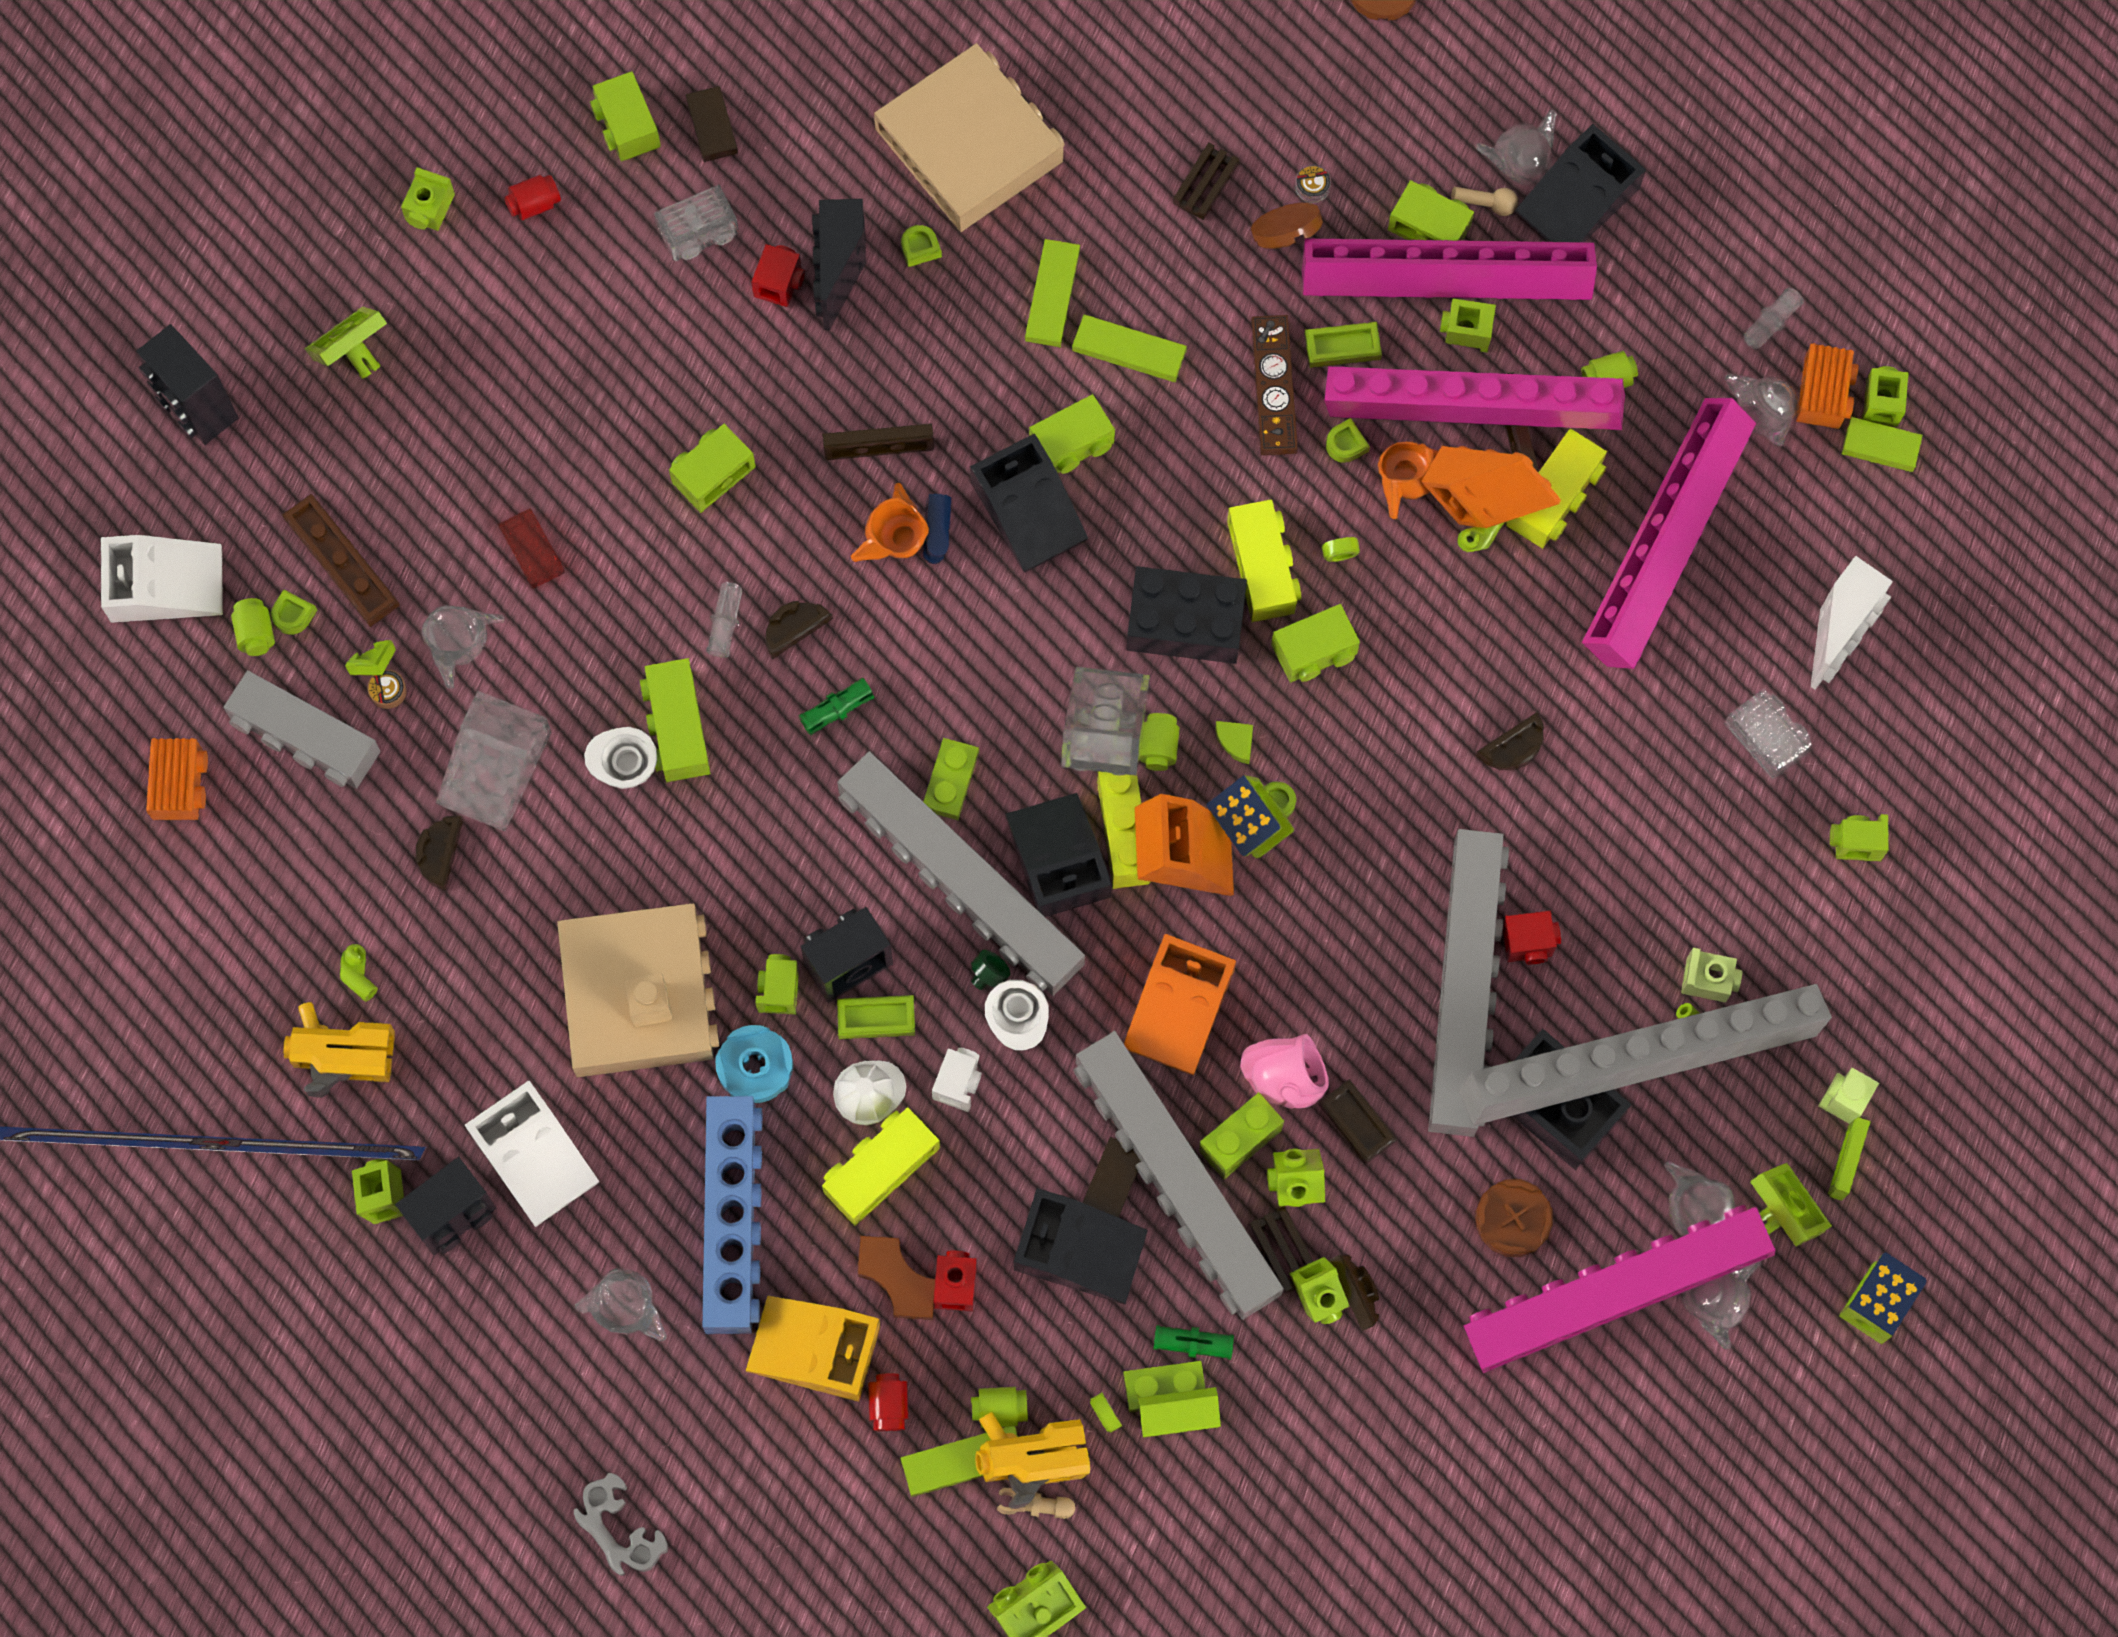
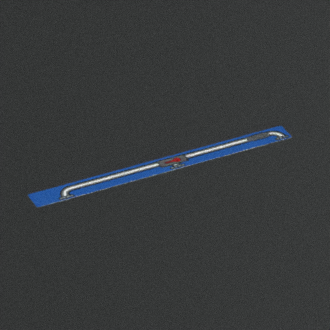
[0,1127,426,1160]

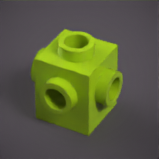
[1267,1148,1325,1207]

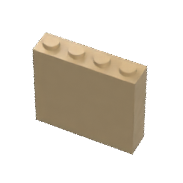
[874,43,1065,232]
[557,903,720,1077]

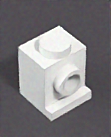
[932,1048,982,1112]

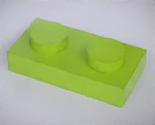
[923,738,979,820]
[1123,1361,1206,1412]

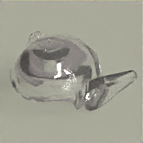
[1475,110,1557,186]
[1725,373,1799,447]
[421,606,505,689]
[1664,1161,1735,1236]
[1683,1261,1762,1350]
[575,1268,667,1341]

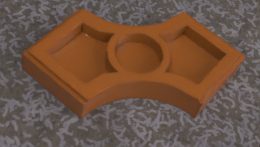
[858,1236,935,1320]

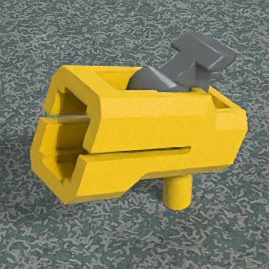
[283,1002,395,1098]
[975,1412,1090,1509]

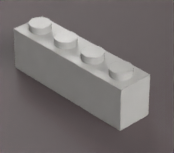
[223,670,381,789]

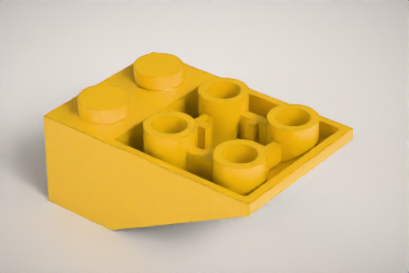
[746,1296,881,1402]

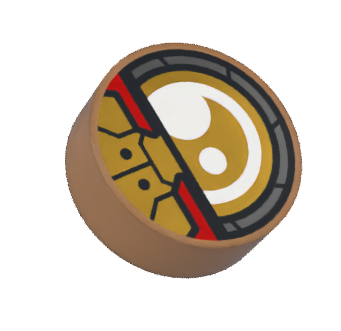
[367,669,407,709]

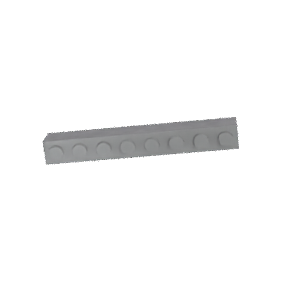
[837,751,1085,996]
[1428,829,1509,1137]
[1073,1031,1284,1320]

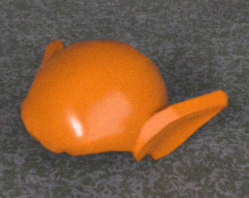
[1378,441,1439,519]
[851,483,929,562]

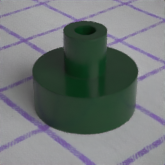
[971,950,1011,990]

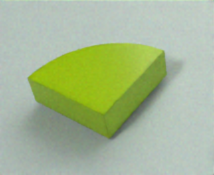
[345,640,396,675]
[1215,721,1253,764]

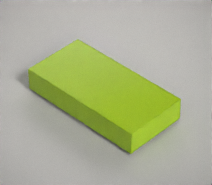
[1304,322,1382,368]
[1841,417,1923,472]
[837,995,915,1039]
[1828,1117,1871,1201]
[1138,1387,1221,1437]

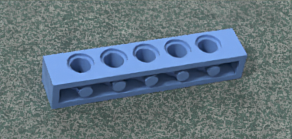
[702,1096,763,1334]

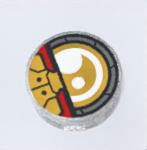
[1295,165,1331,203]

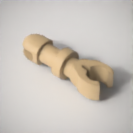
[997,1488,1076,1519]

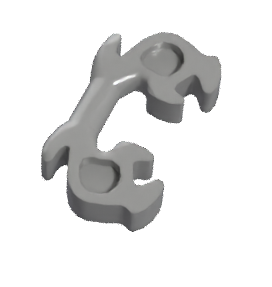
[574,1473,668,1576]

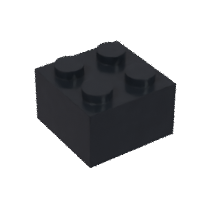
[800,907,893,1003]
[395,1156,497,1255]

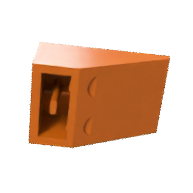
[1421,446,1561,528]
[1135,794,1234,896]
[1124,934,1236,1076]

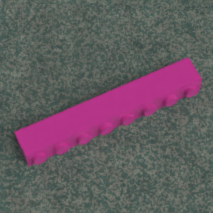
[1302,238,1597,300]
[1324,366,1625,430]
[1582,398,1756,669]
[1463,1205,1775,1373]

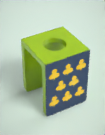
[1206,775,1294,858]
[1839,1253,1927,1345]

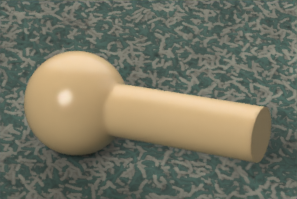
[1451,187,1518,216]

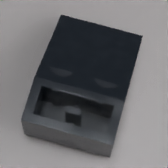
[1515,124,1646,242]
[812,199,866,330]
[970,433,1088,573]
[1005,793,1112,917]
[1014,1188,1148,1304]

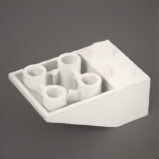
[101,535,223,623]
[1811,556,1893,690]
[465,1081,599,1227]

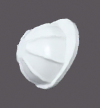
[584,727,657,789]
[985,979,1049,1050]
[833,1060,906,1126]

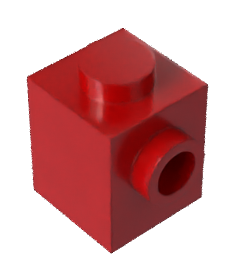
[751,244,805,307]
[1502,911,1561,965]
[933,1250,977,1312]

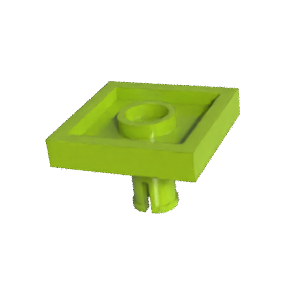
[305,307,387,379]
[1750,1163,1832,1246]

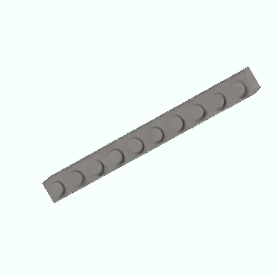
[1459,984,1832,1126]

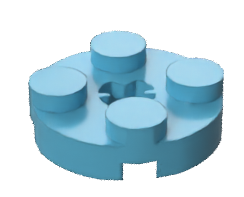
[715,1025,793,1103]

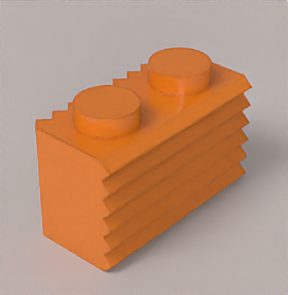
[1796,343,1859,429]
[146,738,208,820]

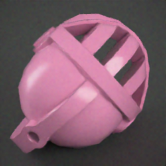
[1240,1034,1329,1109]

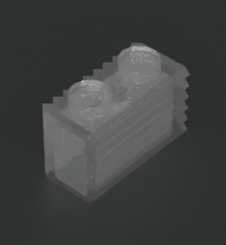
[654,185,739,261]
[1724,689,1812,780]

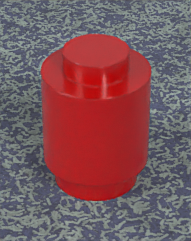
[504,175,561,221]
[868,1373,909,1431]

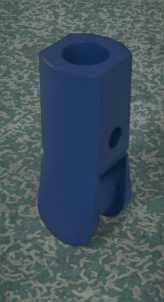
[923,494,952,564]

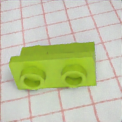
[987,1561,1086,1637]

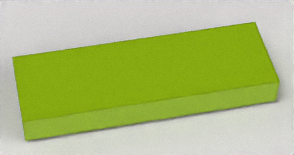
[1025,239,1080,348]
[1072,314,1187,382]
[900,1426,1018,1497]

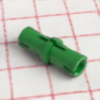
[798,678,875,736]
[1153,1324,1234,1360]

